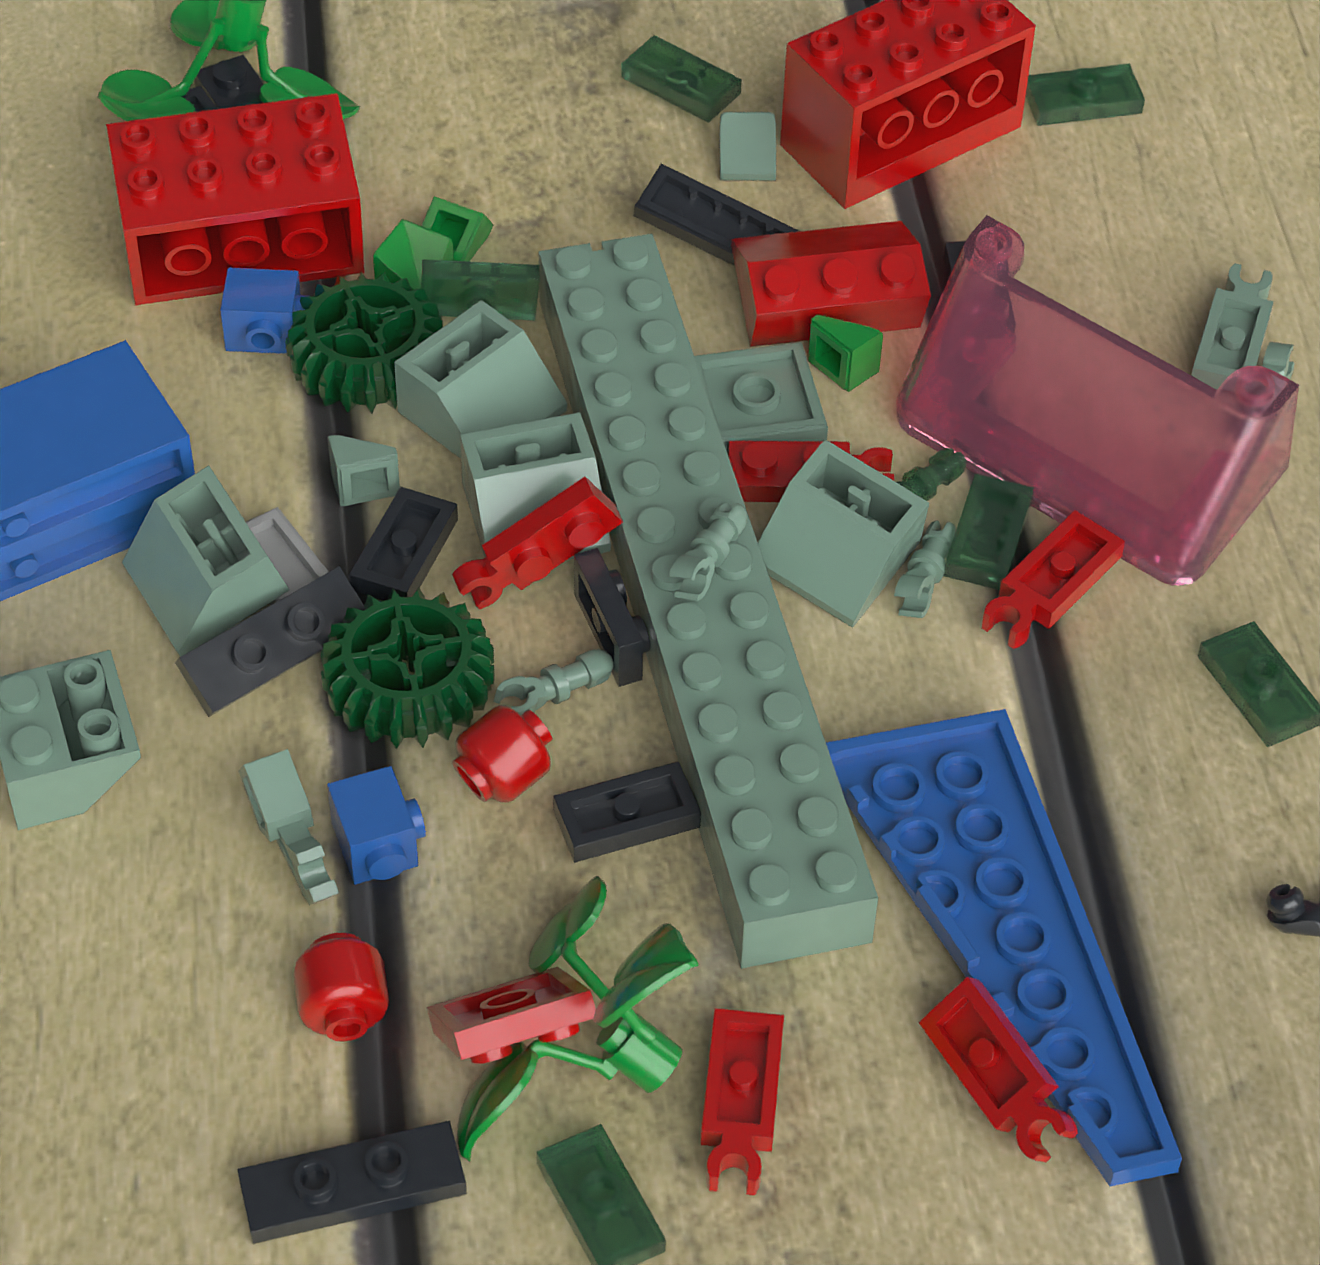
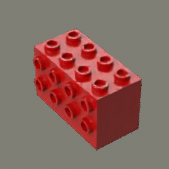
[106,93,365,306]

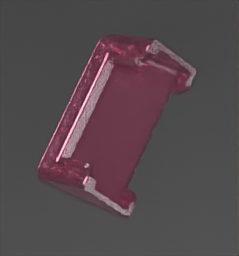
[896,215,1299,586]

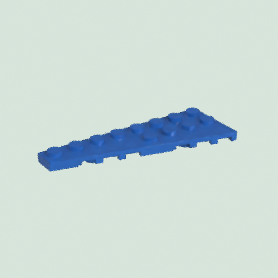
[826,709,1182,1187]

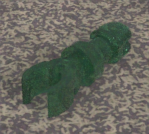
[896,448,966,501]

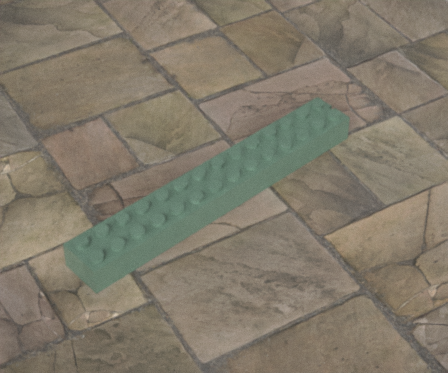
[538,234,878,969]

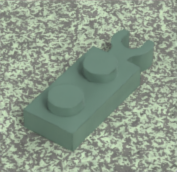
[1189,263,1274,398]

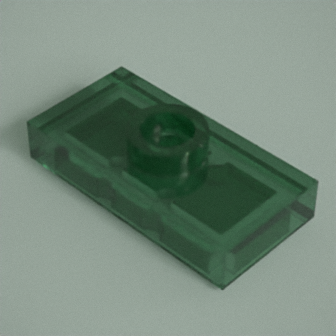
[621,35,742,123]
[1026,63,1145,126]
[420,259,540,321]
[944,473,1034,590]
[1198,621,1320,747]
[537,1124,666,1265]

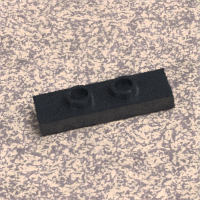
[633,163,799,266]
[175,566,364,717]
[237,1120,467,1244]

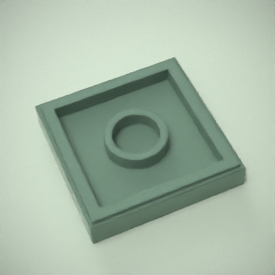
[694,342,828,454]

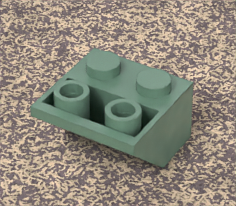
[394,300,567,459]
[460,412,611,560]
[758,439,929,628]
[122,465,290,657]
[0,650,141,830]

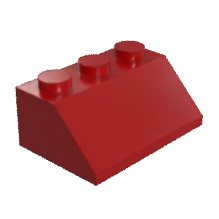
[731,221,931,347]

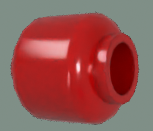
[452,705,553,803]
[294,933,389,1041]

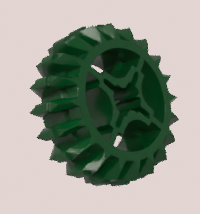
[286,271,443,414]
[321,587,495,749]

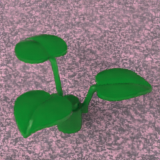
[97,0,360,121]
[457,876,699,1162]

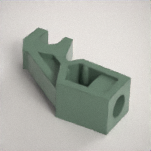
[238,749,339,905]

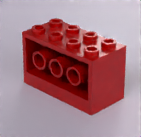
[780,0,1036,209]

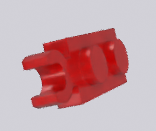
[728,441,894,502]
[452,476,623,609]
[981,510,1125,649]
[918,976,1078,1163]
[701,1008,784,1196]

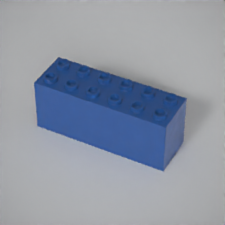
[0,340,195,601]

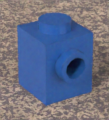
[220,268,310,354]
[327,766,426,885]

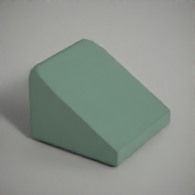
[719,112,776,181]
[328,435,400,506]

